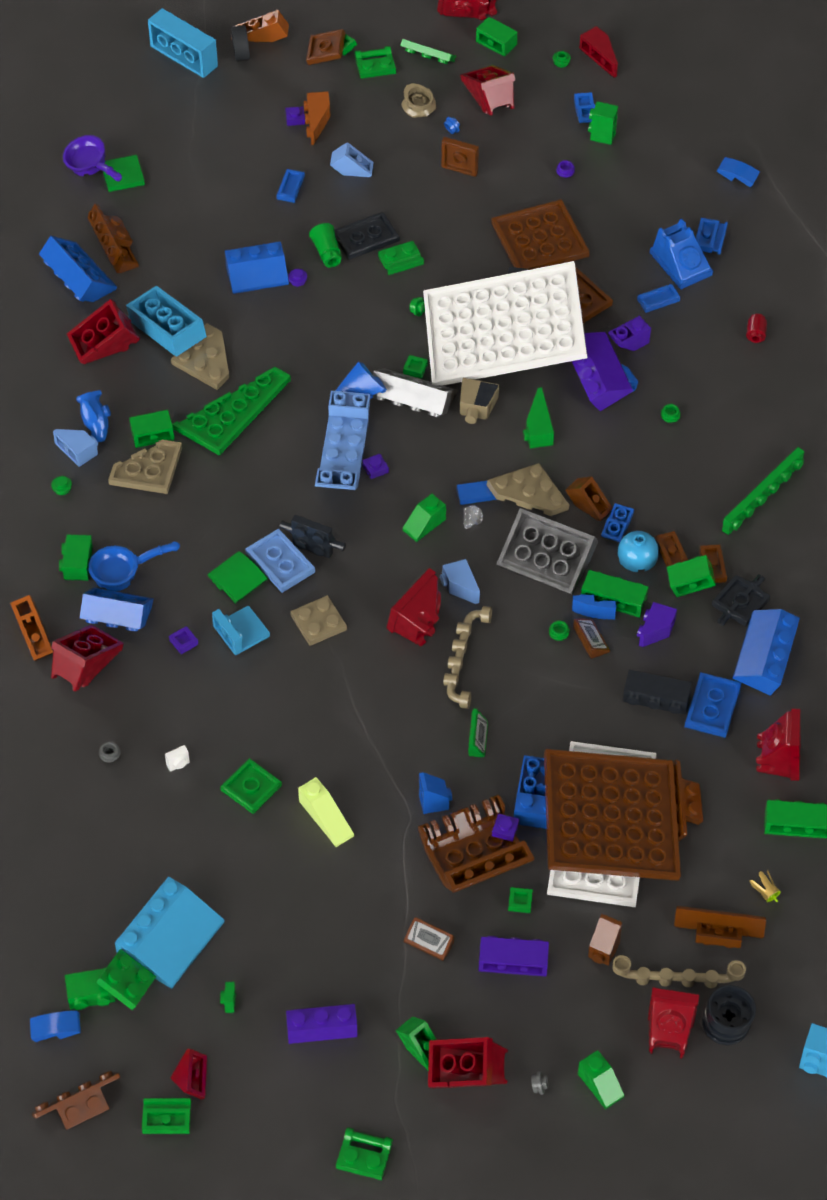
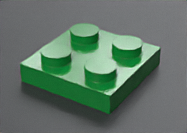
[96,949,156,1010]

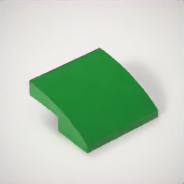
[208,551,268,604]

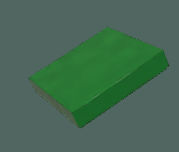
[103,155,145,192]
[220,758,282,814]

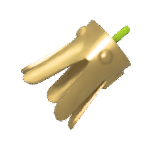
[750,870,781,902]

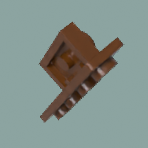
[88,204,133,265]
[673,759,703,842]
[674,906,766,948]
[31,1070,120,1130]

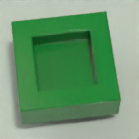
[342,34,357,56]
[403,355,428,379]
[508,887,533,913]
[220,982,236,1013]

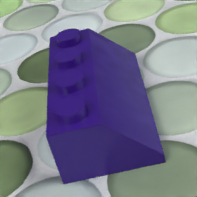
[572,332,633,411]

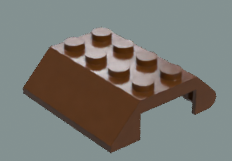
[418,794,534,893]

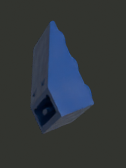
[514,755,547,829]

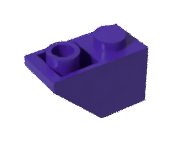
[608,316,651,351]
[637,602,677,647]

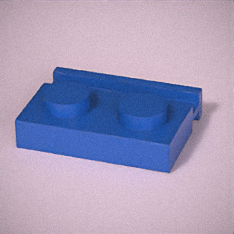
[696,218,728,255]

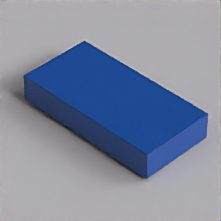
[277,169,305,203]
[637,284,680,313]
[457,481,497,505]

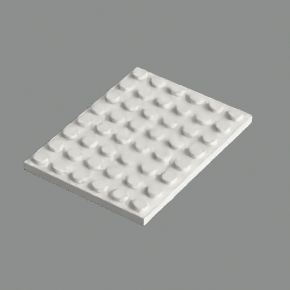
[423,261,588,386]

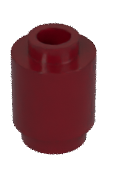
[746,314,767,343]

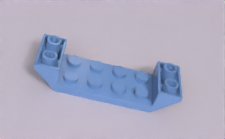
[315,391,370,490]

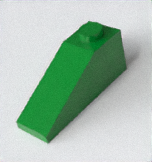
[523,387,554,449]

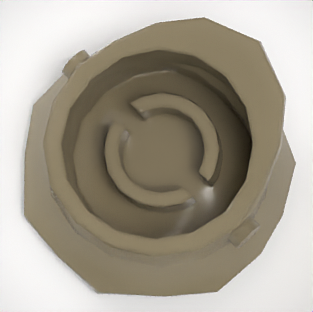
[401,83,436,118]

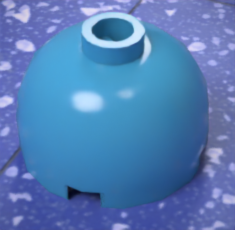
[618,531,658,572]

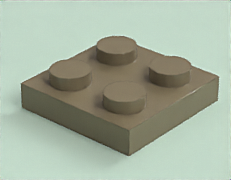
[291,595,347,646]

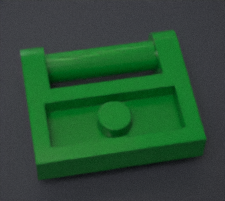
[355,46,396,79]
[336,1127,393,1180]

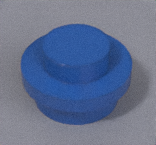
[443,116,460,134]

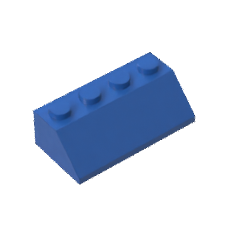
[39,236,117,302]
[733,609,800,696]

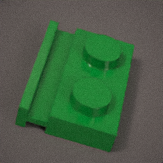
[378,241,424,275]
[142,1098,191,1134]

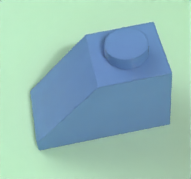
[330,142,374,177]
[53,429,98,467]
[440,559,480,604]

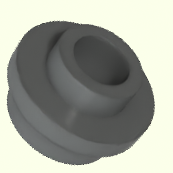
[99,741,121,762]
[531,1071,549,1095]

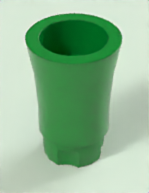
[309,223,342,268]

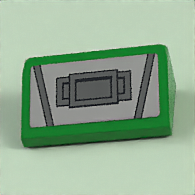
[468,709,488,757]

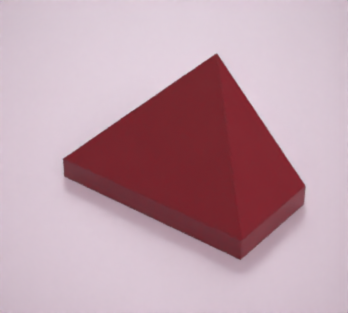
[170,1048,207,1099]

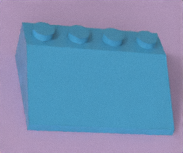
[115,876,225,989]

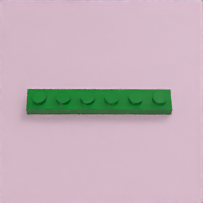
[722,447,804,535]

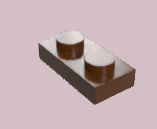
[655,531,688,567]
[699,544,727,583]

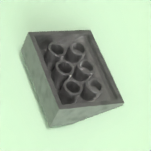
[496,508,598,594]

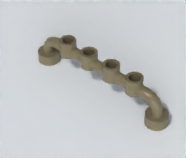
[443,606,492,709]
[612,955,746,988]

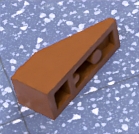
[10,595,53,661]

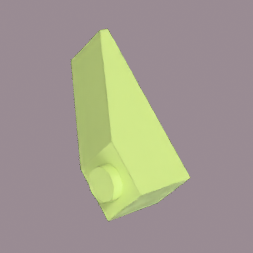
[298,777,354,847]

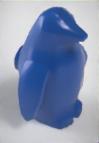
[76,390,111,442]

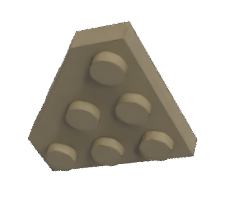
[171,323,229,390]
[108,440,182,494]
[487,463,570,516]

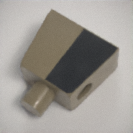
[460,378,499,424]

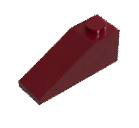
[579,26,618,78]

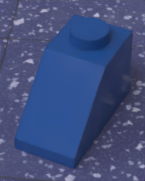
[419,772,452,814]

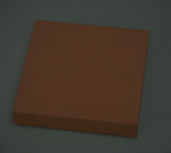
[306,29,345,65]
[441,137,479,177]

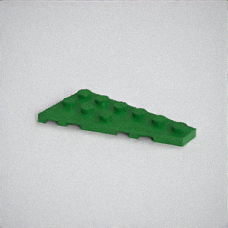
[172,367,291,456]

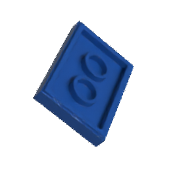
[684,672,741,738]

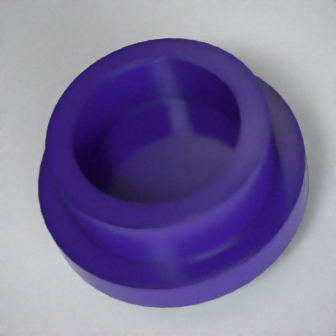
[556,160,575,178]
[288,269,307,287]

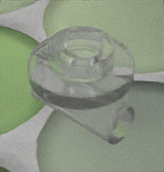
[463,505,483,528]

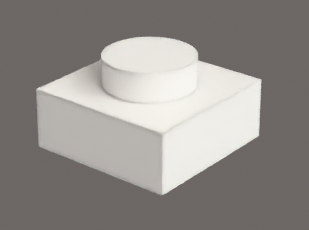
[165,745,190,772]

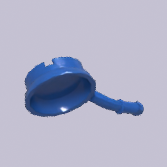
[88,541,180,591]

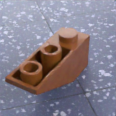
[231,10,289,42]
[304,91,330,145]

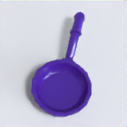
[63,135,122,182]

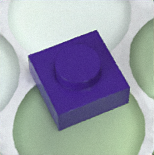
[285,106,305,126]
[362,454,389,479]
[169,626,198,654]
[492,814,519,842]

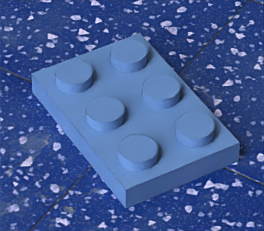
[245,529,315,593]

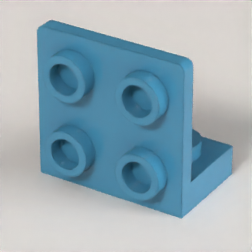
[212,606,270,655]

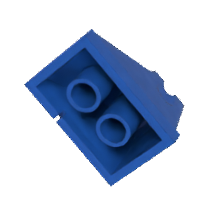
[650,219,713,290]

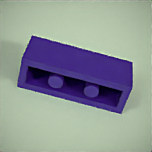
[479,936,549,977]
[286,1004,357,1044]

